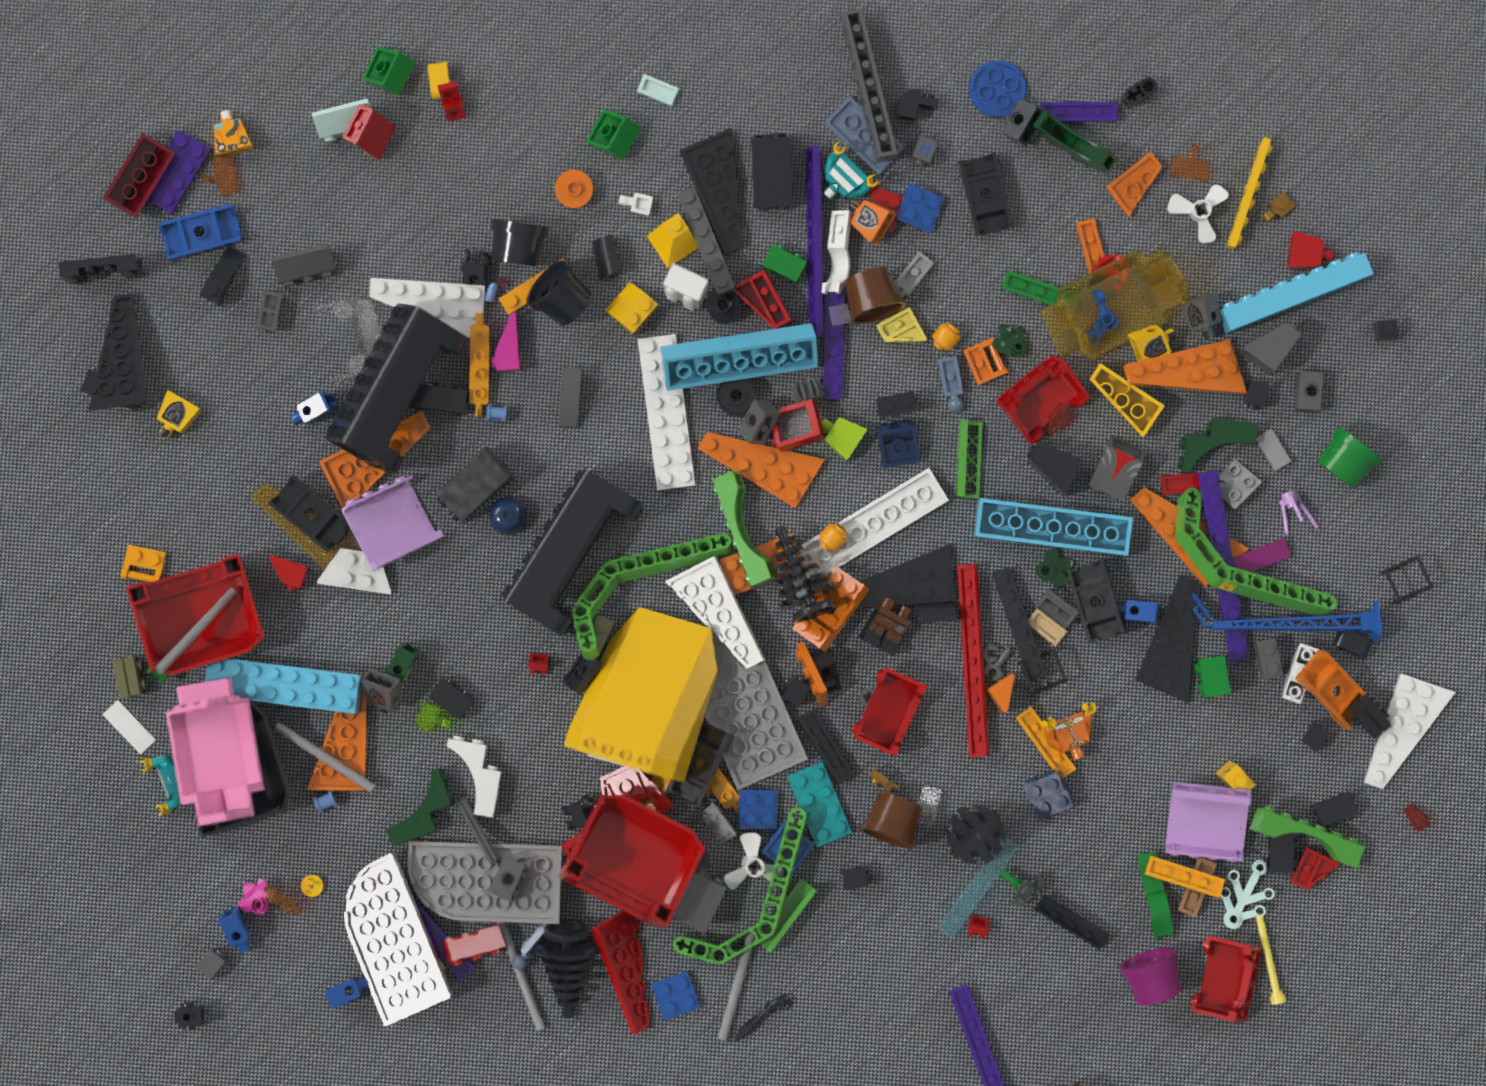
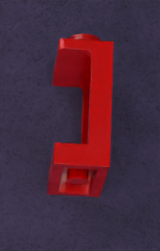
[342,104,396,160]

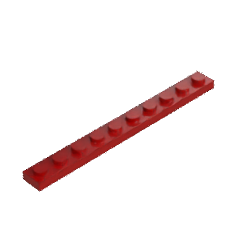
[957,564,990,757]

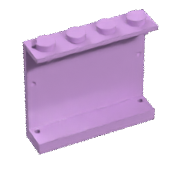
[341,475,444,571]
[1165,782,1251,862]

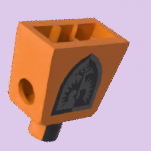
[849,200,897,244]

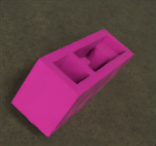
[492,312,520,372]

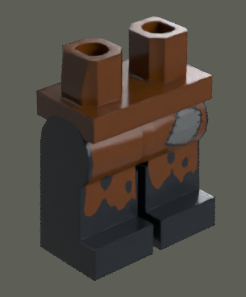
[858,597,912,656]

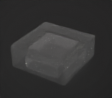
[828,303,851,327]

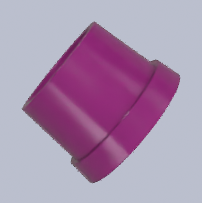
[1119,947,1182,1006]

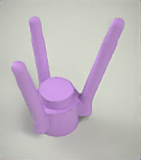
[1279,490,1318,535]

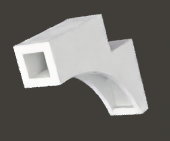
[447,736,502,817]

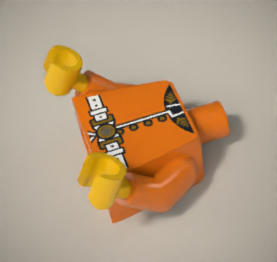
[1041,702,1097,761]

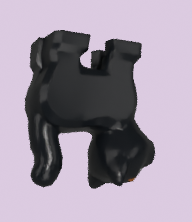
[462,249,494,285]
[562,793,596,830]

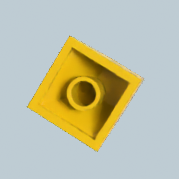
[647,213,699,268]

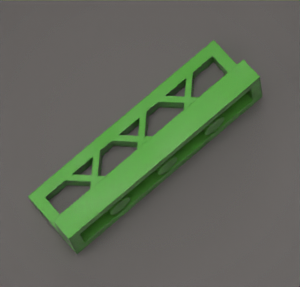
[956,420,983,499]
[759,879,817,953]

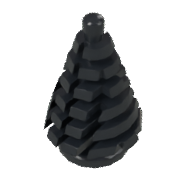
[775,526,836,623]
[946,804,1006,866]
[536,920,598,1019]

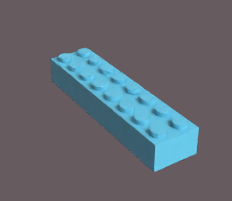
[1220,252,1373,335]
[660,323,818,391]
[974,498,1133,557]
[205,659,363,714]

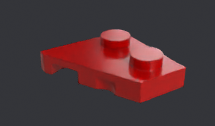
[870,186,903,234]
[1289,847,1340,890]

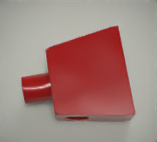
[1287,231,1333,270]

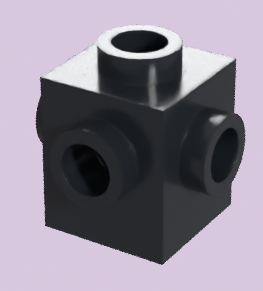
[174,1002,205,1031]

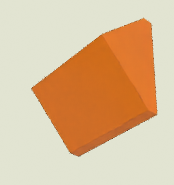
[986,674,1015,713]

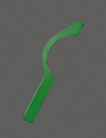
[1137,851,1174,940]

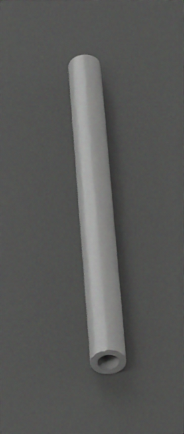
[155,588,238,674]
[274,722,376,793]
[496,922,546,1031]
[717,926,755,1041]

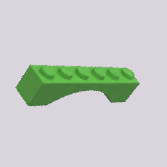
[713,471,778,587]
[1250,806,1365,868]

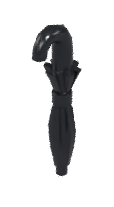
[733,995,792,1042]

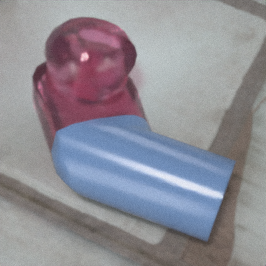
[485,277,508,302]

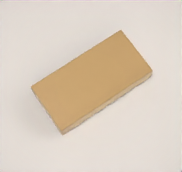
[1029,608,1068,647]

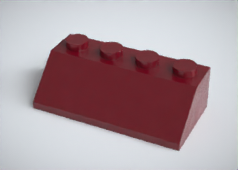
[103,133,176,218]

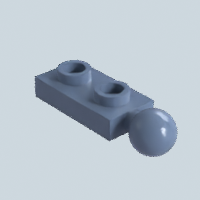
[937,356,964,413]
[512,924,547,970]

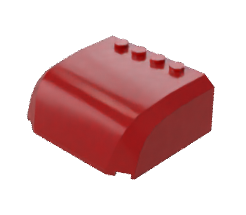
[126,554,264,675]
[558,794,706,930]

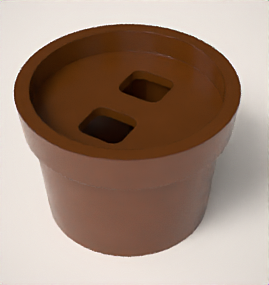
[844,267,906,324]
[859,792,922,849]

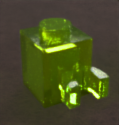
[415,702,452,732]

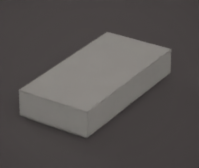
[1256,429,1291,471]

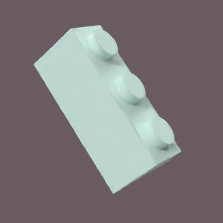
[311,99,372,143]

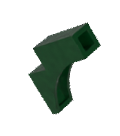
[1033,110,1118,175]
[1177,418,1259,474]
[385,768,454,846]

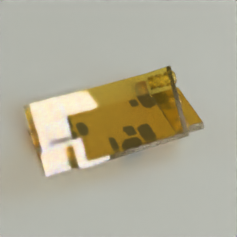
[1039,249,1190,362]

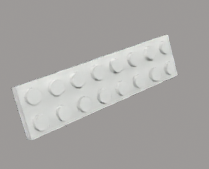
[638,334,695,491]
[802,468,949,574]

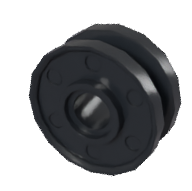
[717,379,757,417]

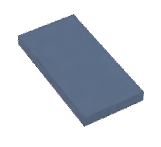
[824,96,905,176]

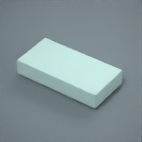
[637,74,679,107]

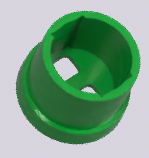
[1317,426,1383,489]

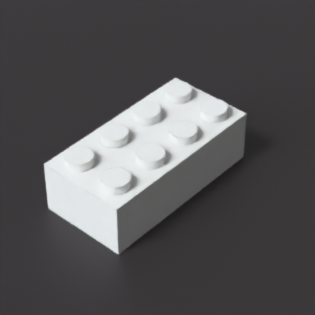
[663,264,709,311]

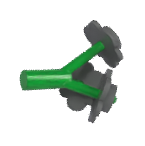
[999,869,1043,907]

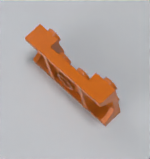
[720,533,804,595]
[792,566,870,652]
[1295,649,1366,730]

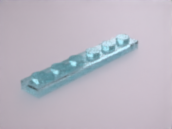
[936,836,1020,940]

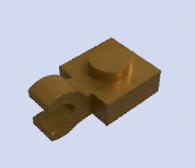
[1261,191,1296,223]
[869,769,900,794]

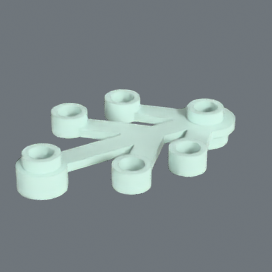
[1220,860,1275,929]

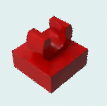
[528,653,549,676]
[968,915,990,939]

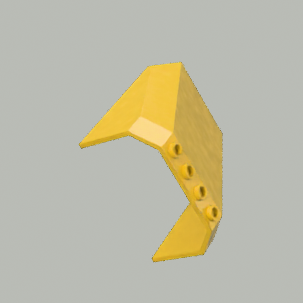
[564,607,718,782]

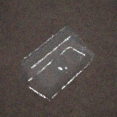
[918,784,943,827]

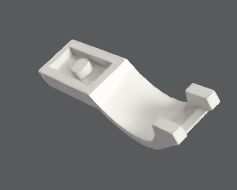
[821,210,852,294]

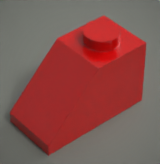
[269,555,309,591]

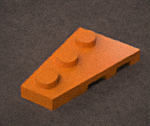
[1105,152,1162,217]
[795,641,827,707]

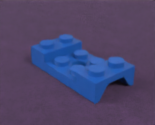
[158,203,243,262]

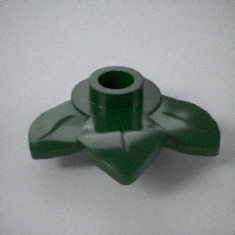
[992,324,1027,358]
[1036,549,1073,586]

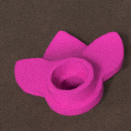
[237,879,269,915]

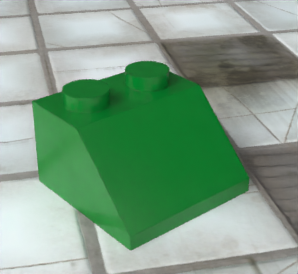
[362,46,415,96]
[586,109,641,161]
[1194,655,1231,698]

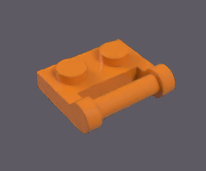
[963,337,1009,386]

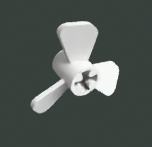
[1167,185,1228,244]
[724,832,784,890]

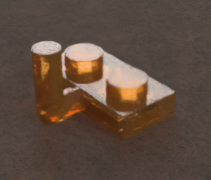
[1169,143,1211,182]
[201,154,241,196]
[264,883,302,916]

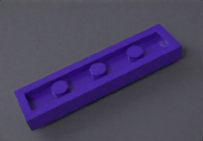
[1040,102,1117,122]

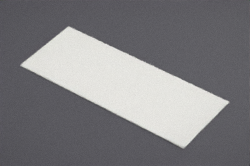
[102,700,156,755]

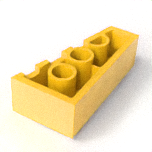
[1089,363,1165,437]

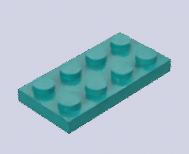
[787,762,852,847]

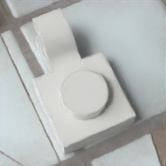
[619,193,653,216]

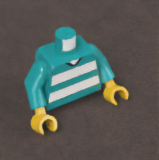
[823,141,881,201]
[139,755,181,816]

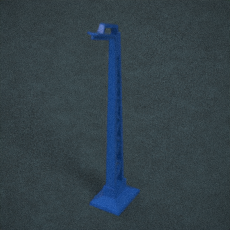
[1191,593,1382,644]

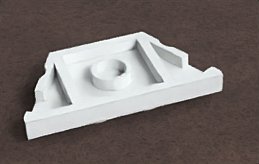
[317,548,391,595]

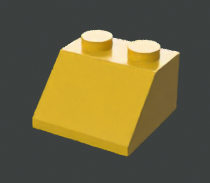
[605,282,659,336]

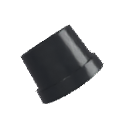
[491,219,549,266]
[526,260,591,326]

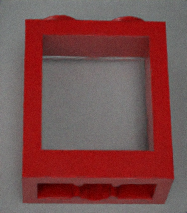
[772,399,825,452]

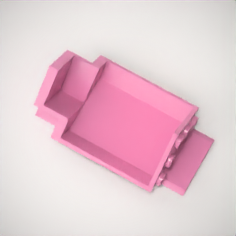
[166,678,264,826]

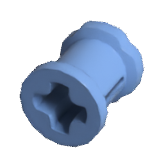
[486,404,507,423]
[313,790,338,814]

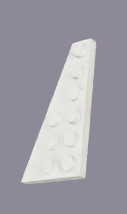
[369,278,486,338]
[665,556,765,669]
[1363,674,1456,789]

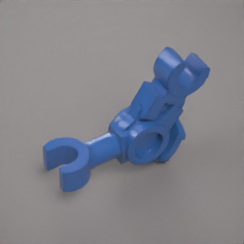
[1085,290,1119,345]

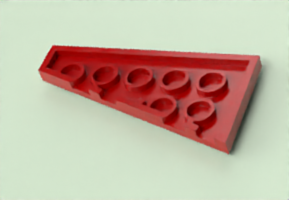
[592,910,650,1034]

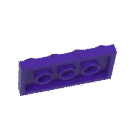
[148,130,212,215]

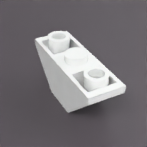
[1282,643,1318,704]

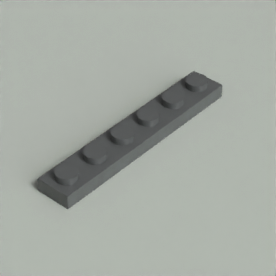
[677,187,736,297]

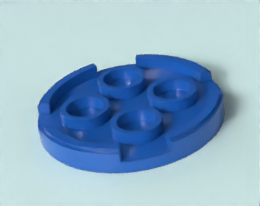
[969,60,1026,118]

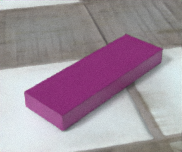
[1233,538,1291,572]

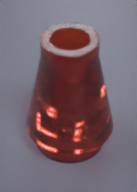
[1403,803,1431,832]

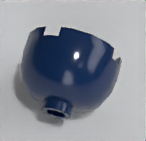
[489,497,527,535]

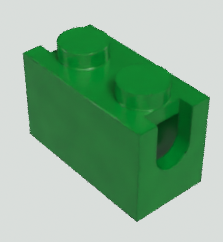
[762,244,807,284]

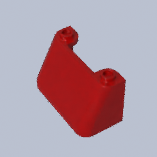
[996,355,1090,445]
[851,667,927,757]
[1190,935,1261,1023]

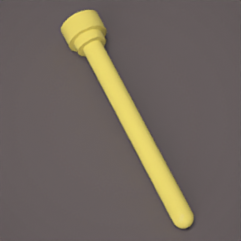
[1255,912,1287,1005]

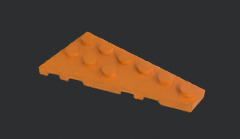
[697,432,825,508]
[1129,487,1249,586]
[307,675,367,791]

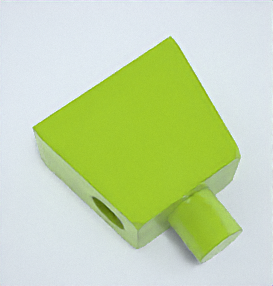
[822,417,867,461]

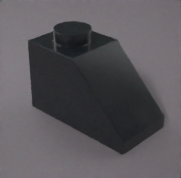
[811,648,841,693]

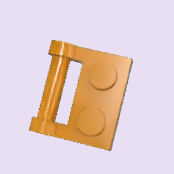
[121,545,167,582]

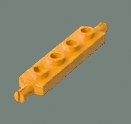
[469,313,489,417]
[695,758,739,814]

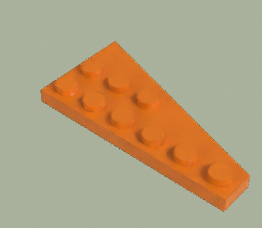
[1123,339,1247,395]
[319,411,431,509]

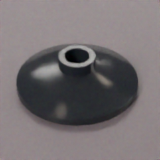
[707,288,740,324]

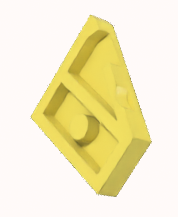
[876,307,927,343]

